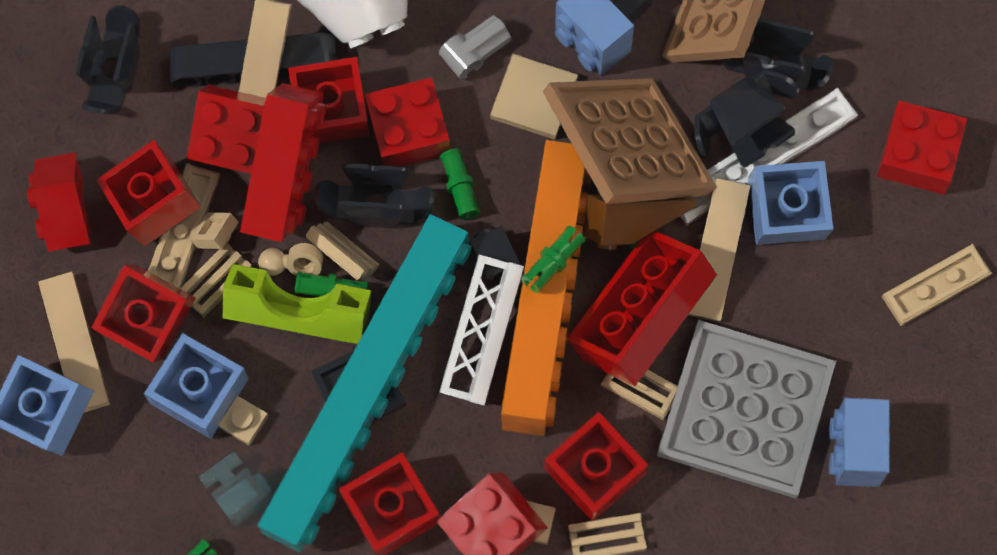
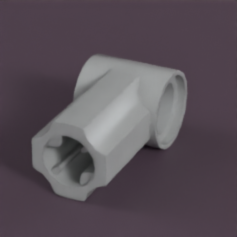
[439,15,511,80]

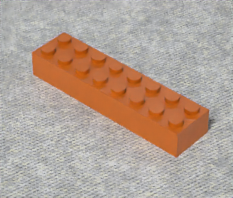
[501,140,592,436]

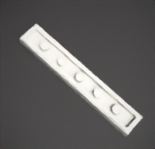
[679,88,858,226]

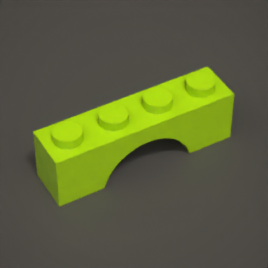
[223,264,371,344]

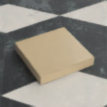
[490,54,578,140]

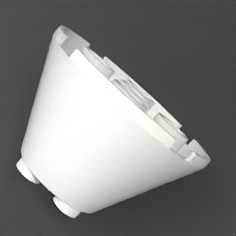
[298,0,408,48]

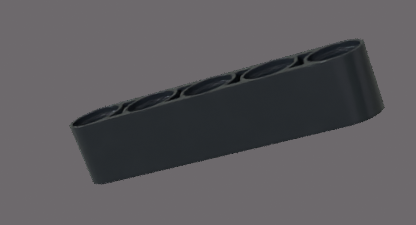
[169,32,338,89]

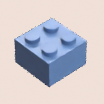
[555,0,634,76]
[748,161,834,245]
[144,333,249,439]
[0,355,94,456]
[829,398,889,487]

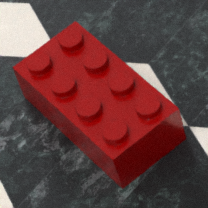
[240,83,327,242]
[567,231,717,386]

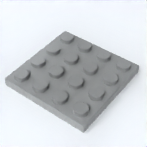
[657,320,836,498]

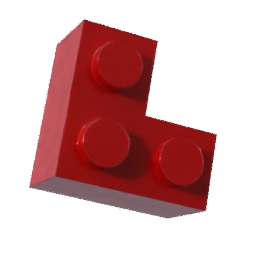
[27,152,91,252]

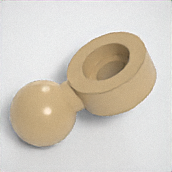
[258,243,323,276]

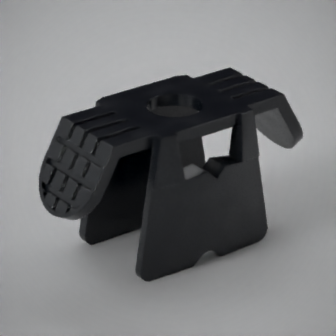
[76,5,140,114]
[719,17,834,91]
[695,69,799,167]
[315,164,434,229]

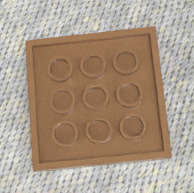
[543,78,717,204]

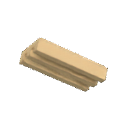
[306,222,380,280]
[180,243,253,318]
[601,370,678,421]
[568,513,647,555]

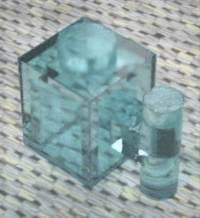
[199,452,271,528]

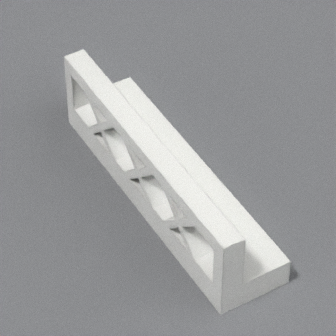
[439,255,524,405]

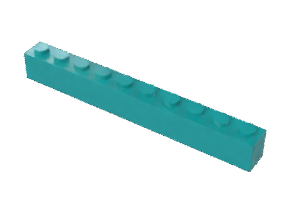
[258,214,472,553]

